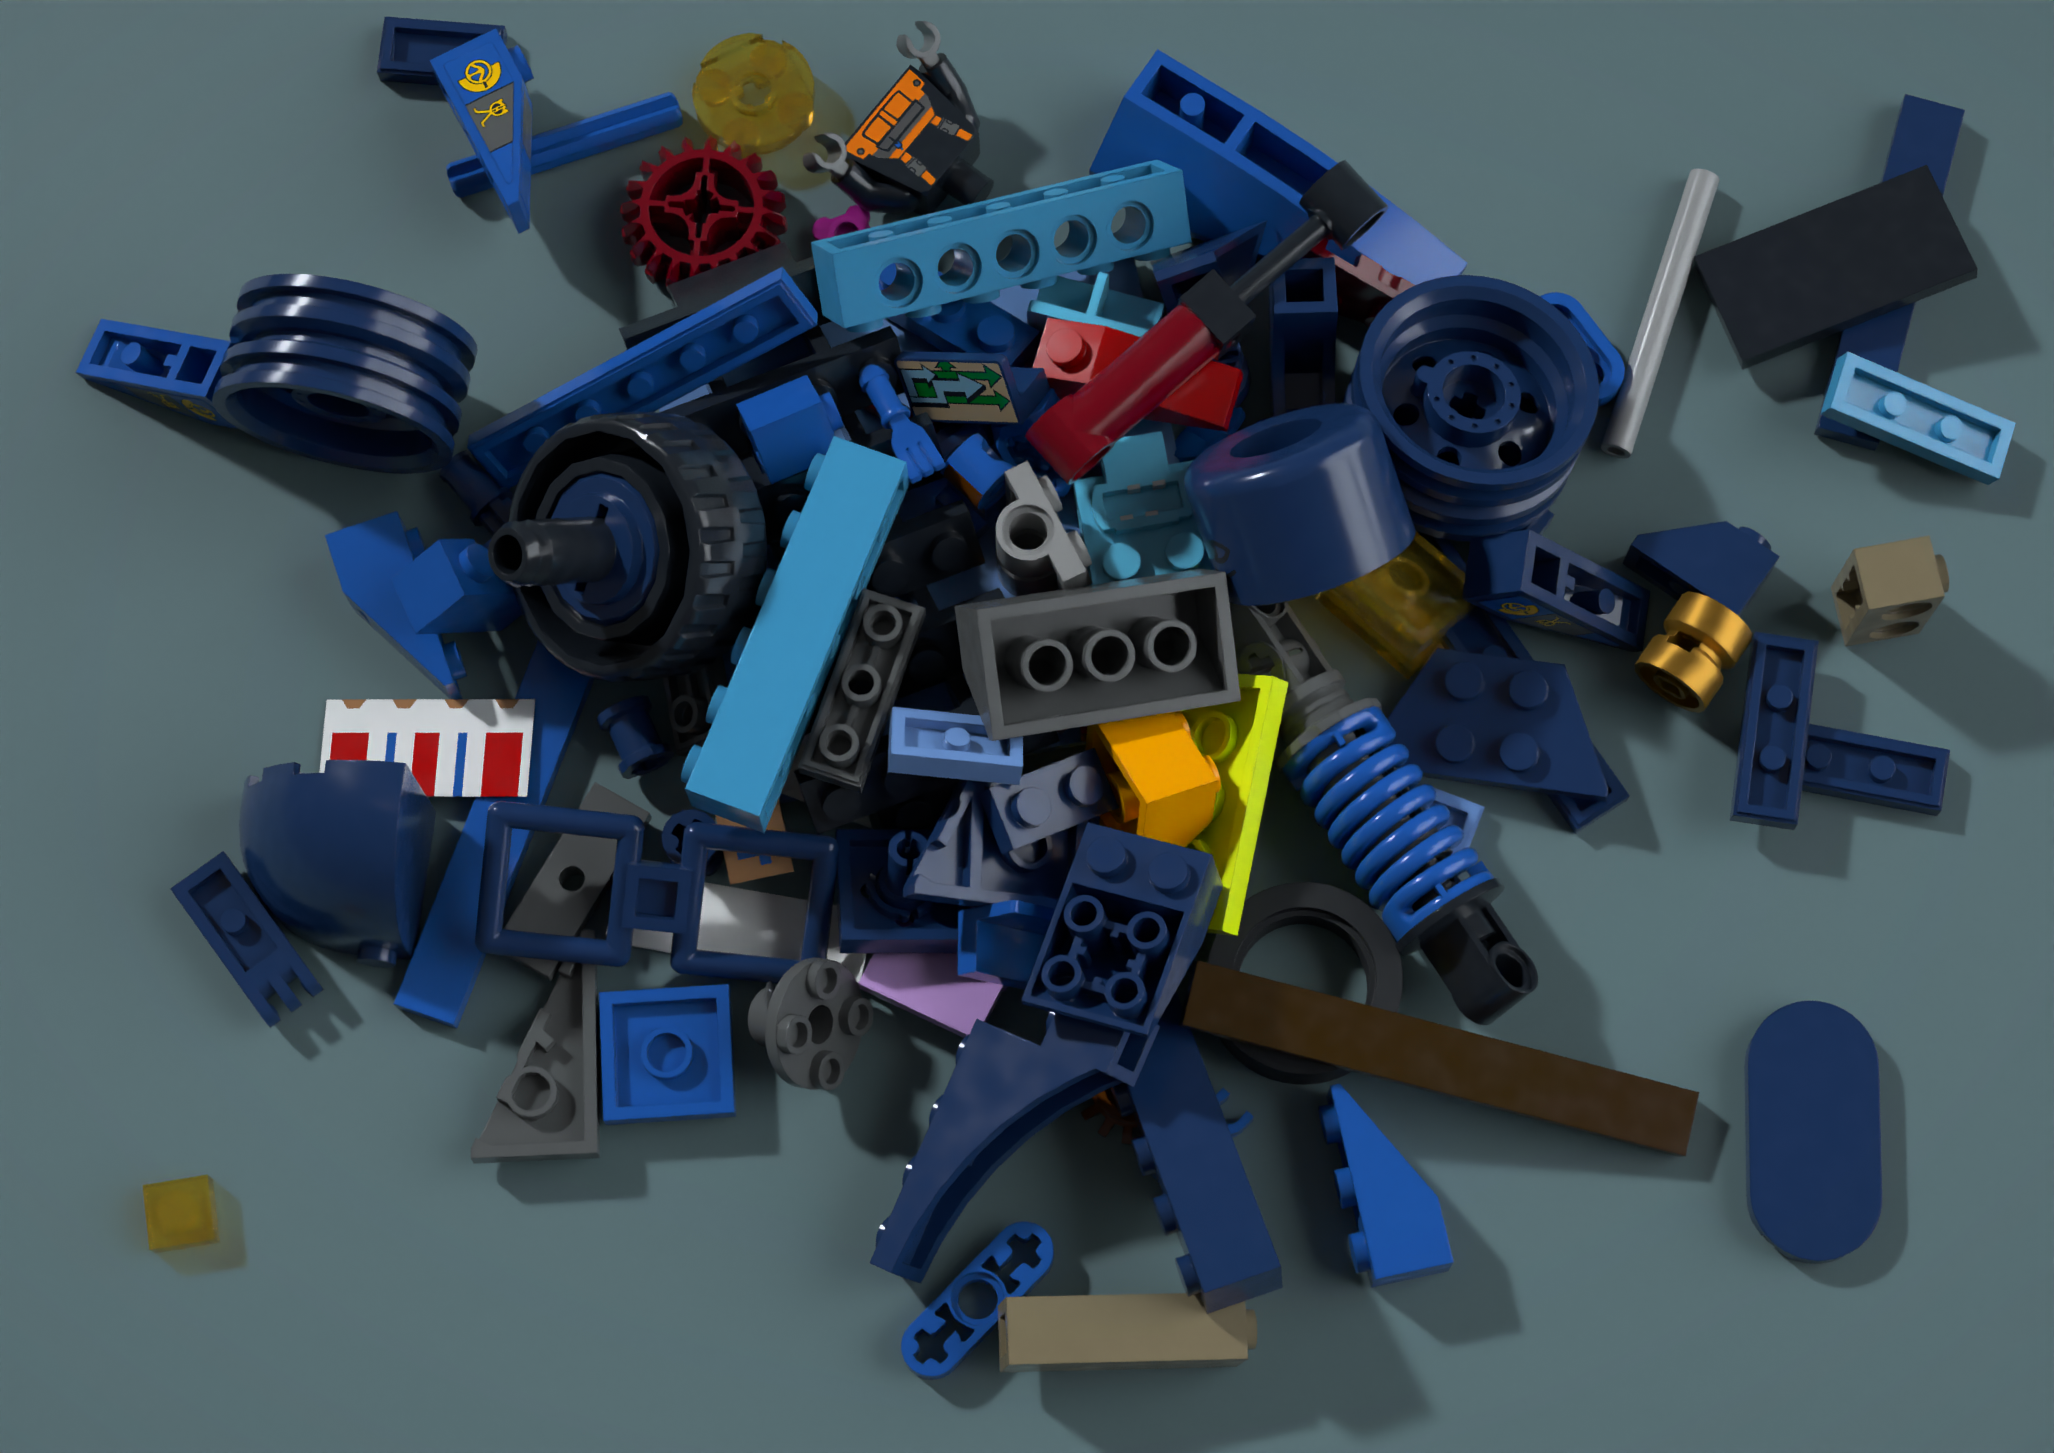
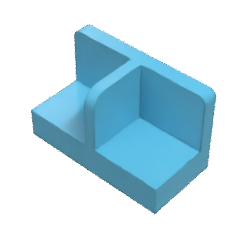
[1027,272,1165,337]

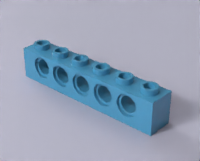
[811,159,1192,333]

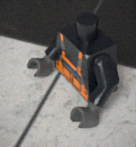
[803,21,994,216]

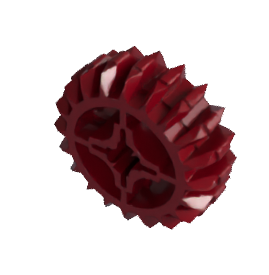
[620,135,788,294]

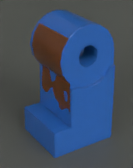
[935,433,1014,539]

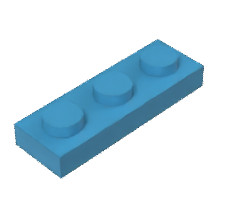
[1820,352,2016,485]

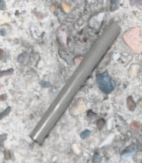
[1601,169,1720,458]

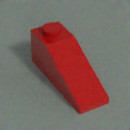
[1032,318,1244,432]

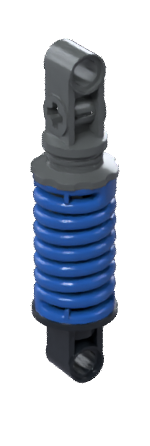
[1229,601,1538,1025]

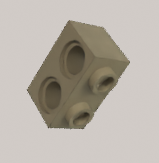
[1831,535,1949,647]

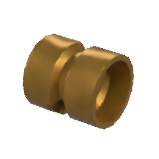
[1634,592,1753,713]

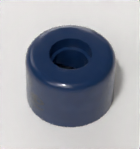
[1184,403,1416,606]

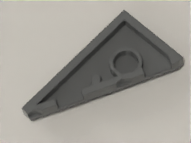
[471,930,600,1164]

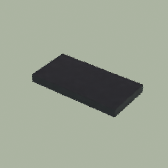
[1694,165,1978,370]

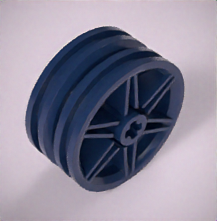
[212,274,478,474]
[1342,275,1599,541]

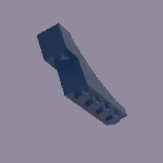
[870,1012,1160,1284]

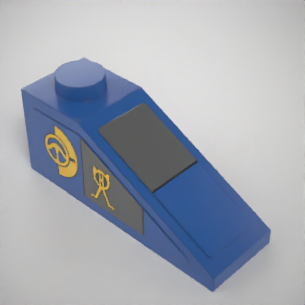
[429,28,534,234]
[75,319,238,429]

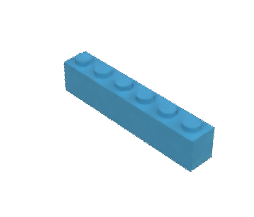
[681,436,909,833]

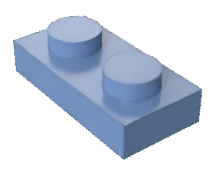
[888,707,1023,785]

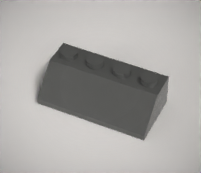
[955,569,1241,741]

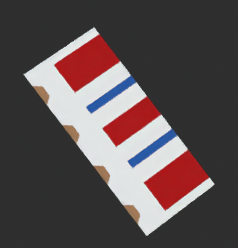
[319,699,536,797]

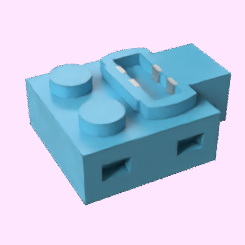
[1074,431,1213,585]

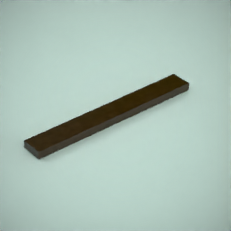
[1178,960,1699,1157]

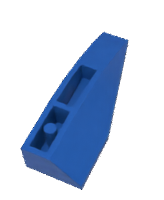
[1089,49,1467,285]

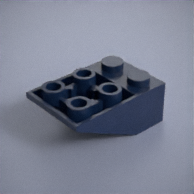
[1021,822,1223,1038]

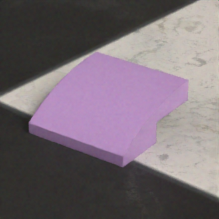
[858,907,1008,1038]

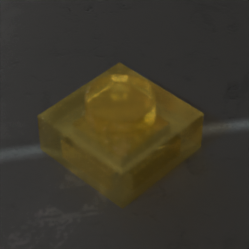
[143,1174,220,1253]

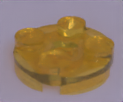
[692,33,816,158]

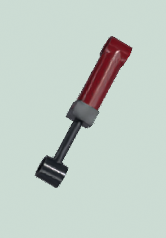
[1025,160,1388,485]

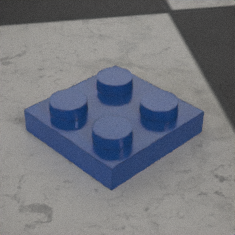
[599,984,736,1125]

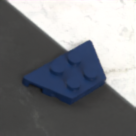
[1385,648,1608,802]
[903,779,1100,909]

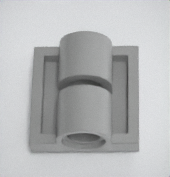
[996,461,1092,596]

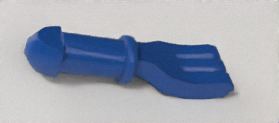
[859,364,946,484]

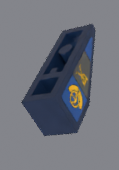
[1462,529,1650,652]

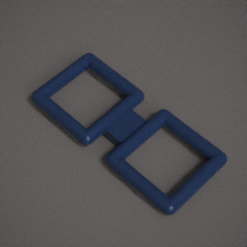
[475,801,840,984]

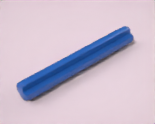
[446,92,683,198]

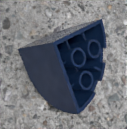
[239,760,436,968]

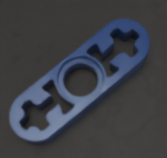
[901,1221,1054,1380]

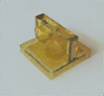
[1314,531,1476,679]

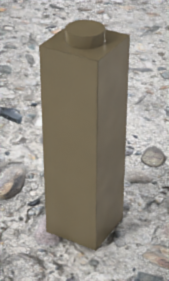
[998,1293,1257,1373]

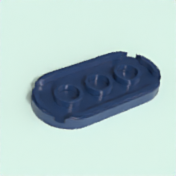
[1744,1001,1882,1264]

